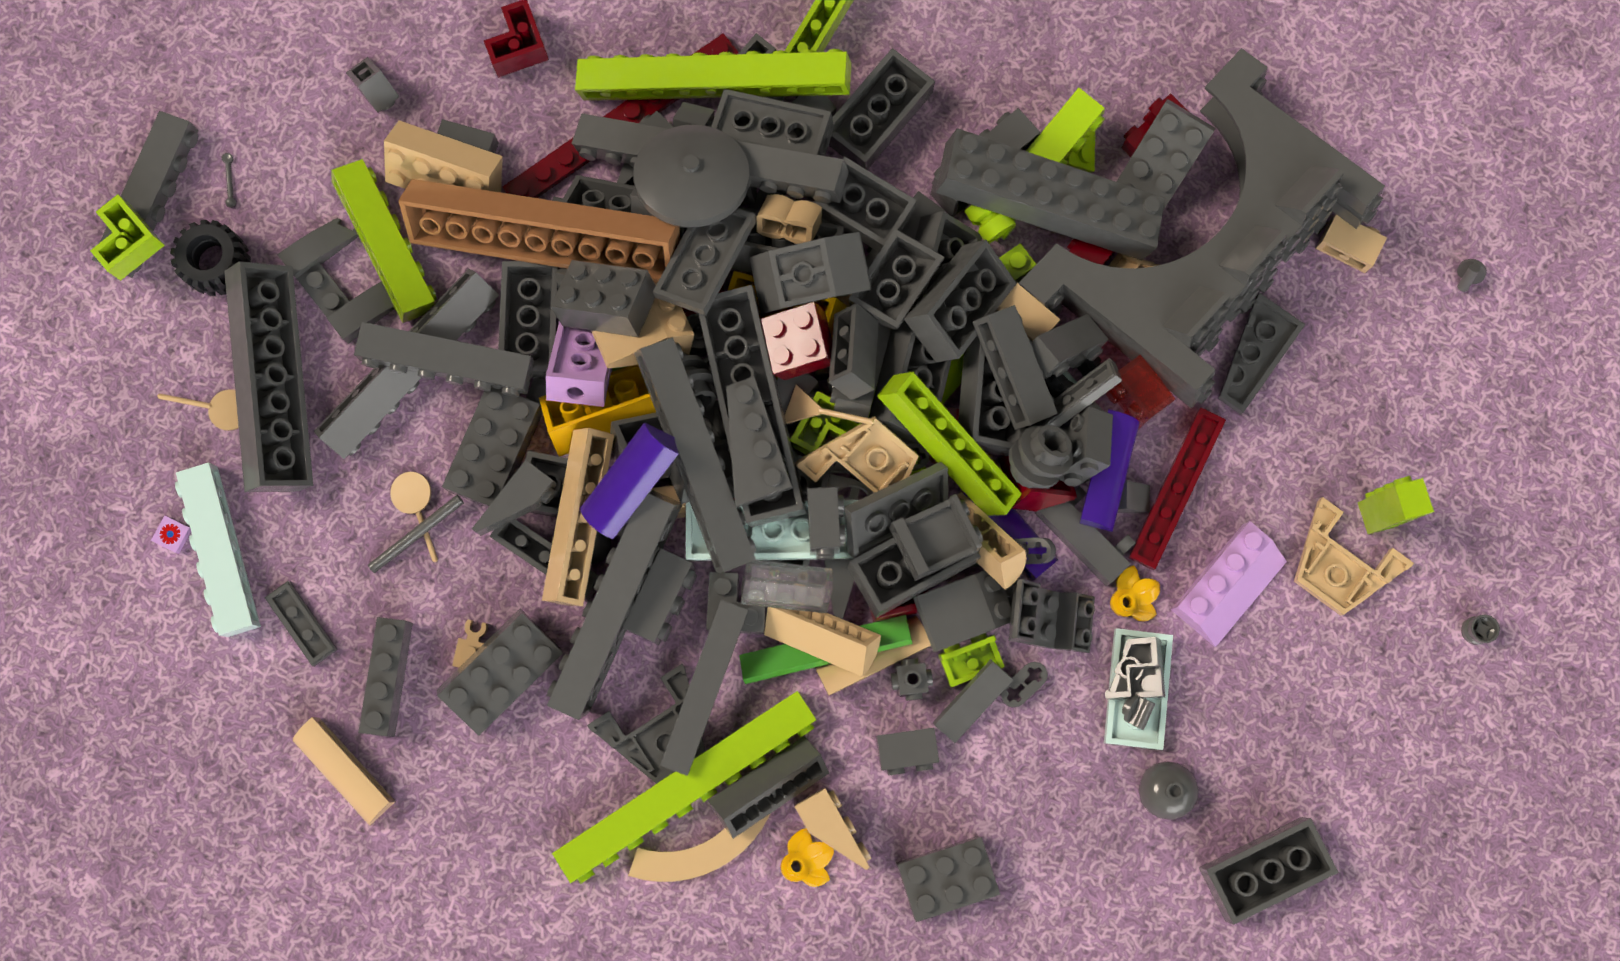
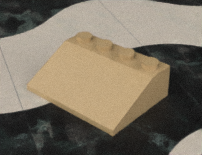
[591,283,694,369]

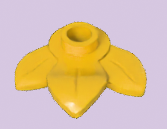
[1110,565,1160,622]
[780,828,834,887]

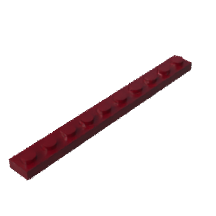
[502,33,739,198]

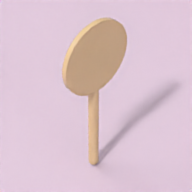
[157,389,239,431]
[390,472,438,562]

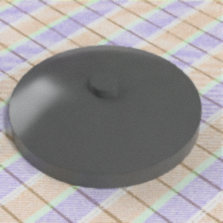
[634,125,750,227]

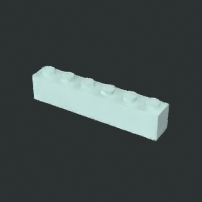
[175,462,261,637]

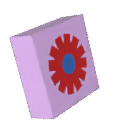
[151,516,191,554]

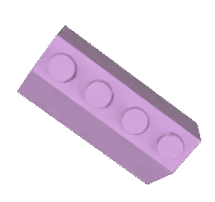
[1171,521,1287,647]

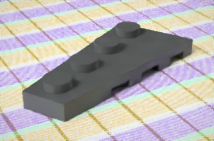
[1218,293,1306,415]
[726,376,793,508]

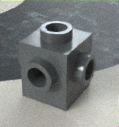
[891,658,933,701]

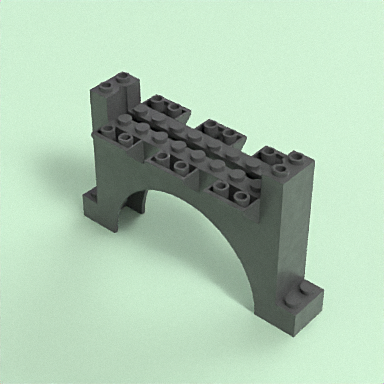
[1019,48,1385,408]

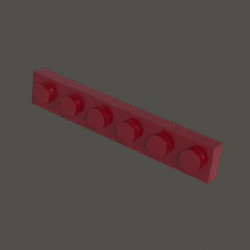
[1128,407,1226,570]

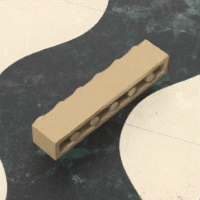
[542,428,614,606]

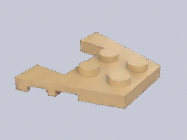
[795,416,919,493]
[1294,497,1414,616]

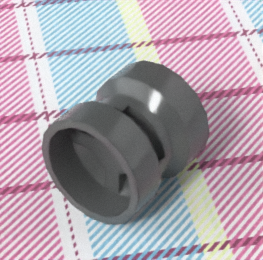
[1461,614,1500,645]

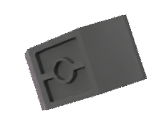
[749,232,872,314]
[1008,579,1095,653]

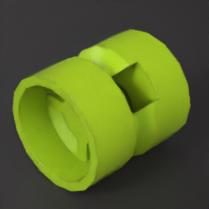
[965,205,1016,244]

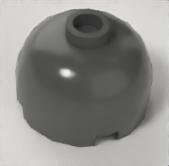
[1138,761,1199,820]

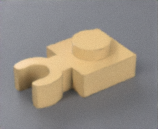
[452,619,488,668]

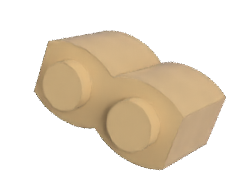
[757,194,822,244]

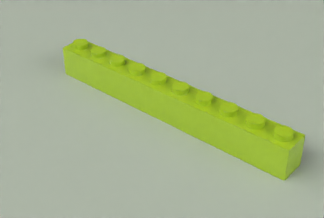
[575,49,852,101]
[552,691,816,884]

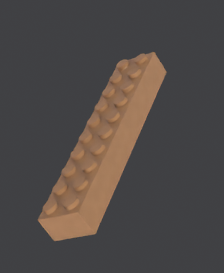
[398,179,681,283]

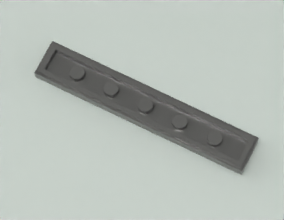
[660,600,749,776]

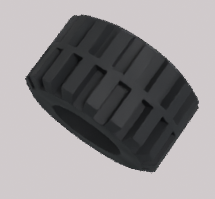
[170,220,251,296]

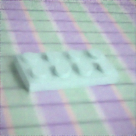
[1104,628,1173,750]

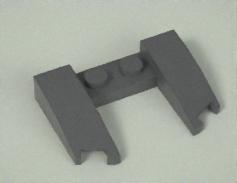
[277,218,395,344]

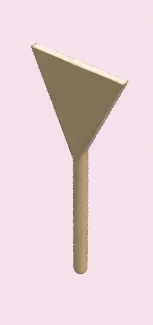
[785,385,874,425]

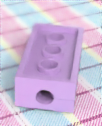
[546,321,612,407]

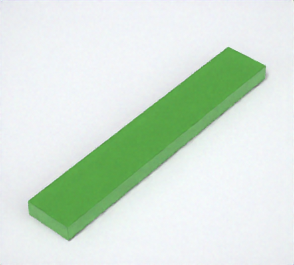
[739,615,913,684]

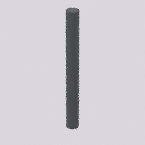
[368,495,464,573]

